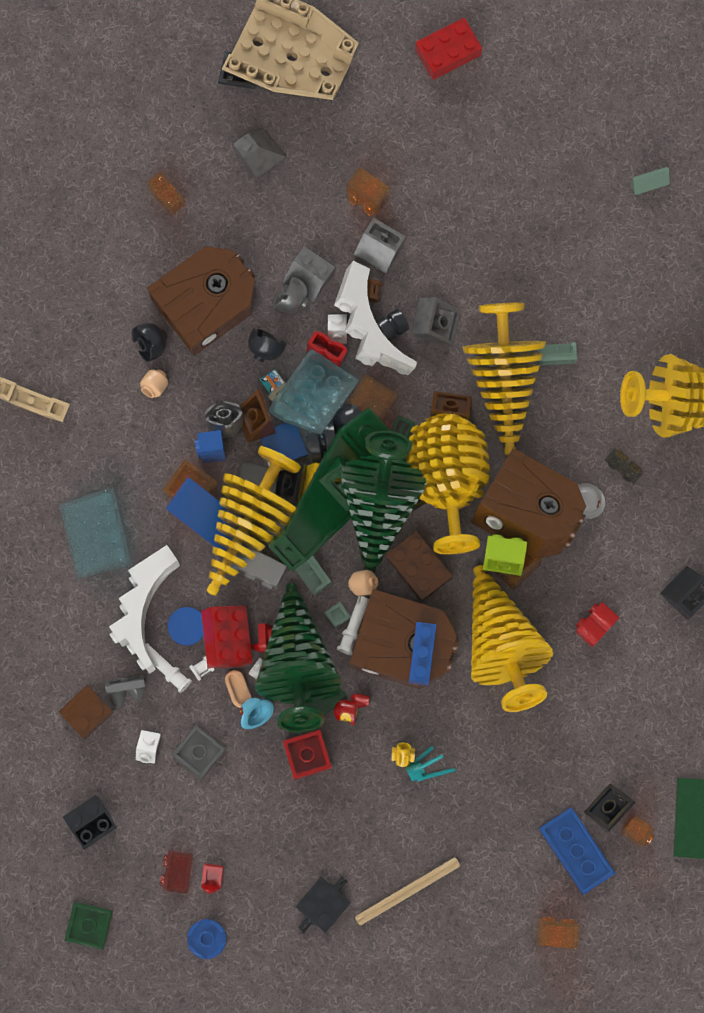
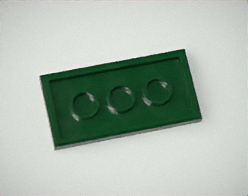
[673,778,704,859]

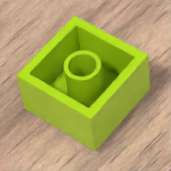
[483,535,527,576]

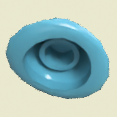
[240,698,274,729]

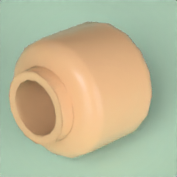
[140,369,168,398]
[349,570,378,596]

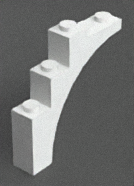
[334,261,417,375]
[109,545,180,674]

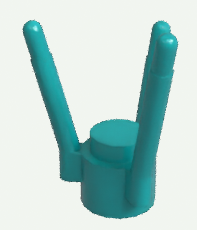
[405,746,456,782]

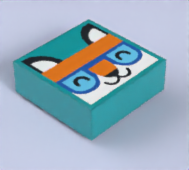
[260,369,284,394]

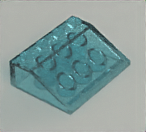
[268,349,359,434]
[59,488,133,579]

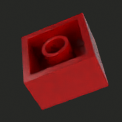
[283,730,332,781]

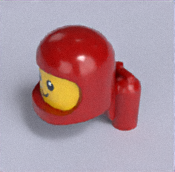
[334,693,370,725]

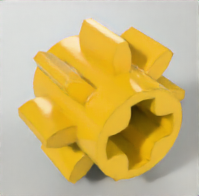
[391,742,415,767]

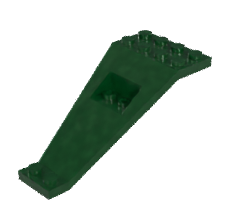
[267,406,408,572]

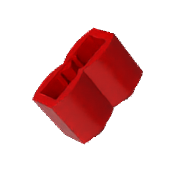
[306,331,348,370]
[575,602,620,647]

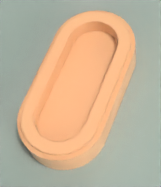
[225,670,251,708]

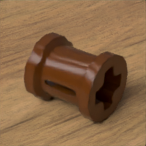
[367,279,383,303]

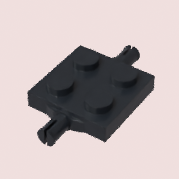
[295,876,351,933]

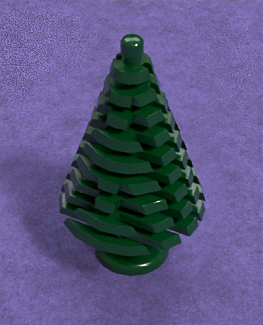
[341,430,426,574]
[255,583,341,733]

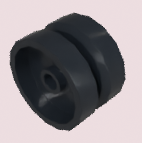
[306,419,335,464]

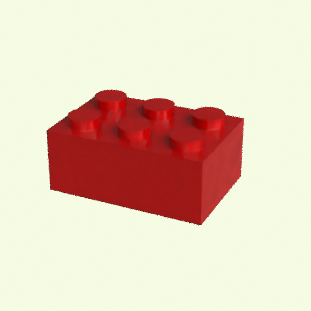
[415,17,482,80]
[201,605,252,669]

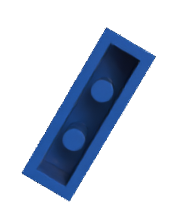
[195,430,226,464]
[409,622,436,686]

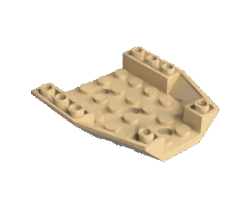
[222,0,359,100]

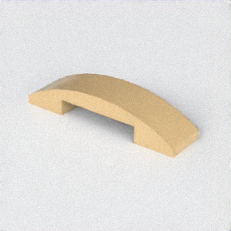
[0,377,70,422]

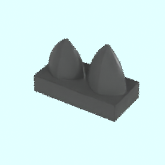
[105,674,145,708]

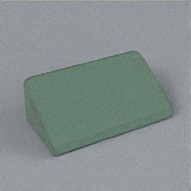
[631,167,670,195]

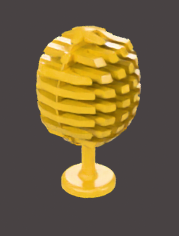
[406,413,490,554]

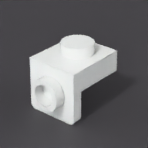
[328,314,347,344]
[136,730,161,764]

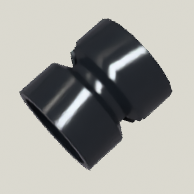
[375,309,409,341]

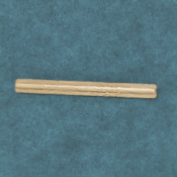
[355,858,460,925]

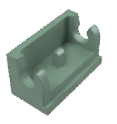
[537,342,577,366]
[295,556,331,596]

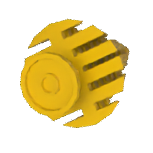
[462,302,546,456]
[620,354,704,438]
[207,446,301,595]
[471,565,553,712]

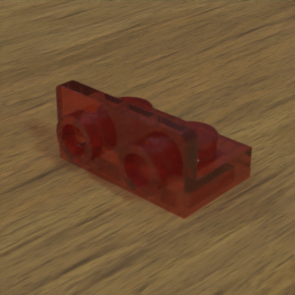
[160,851,193,894]

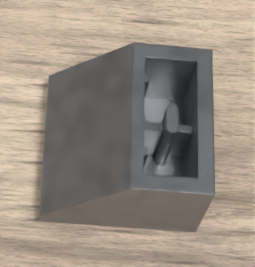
[354,218,406,274]

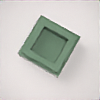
[324,602,351,629]

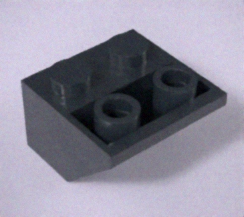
[660,566,704,620]
[63,795,117,850]

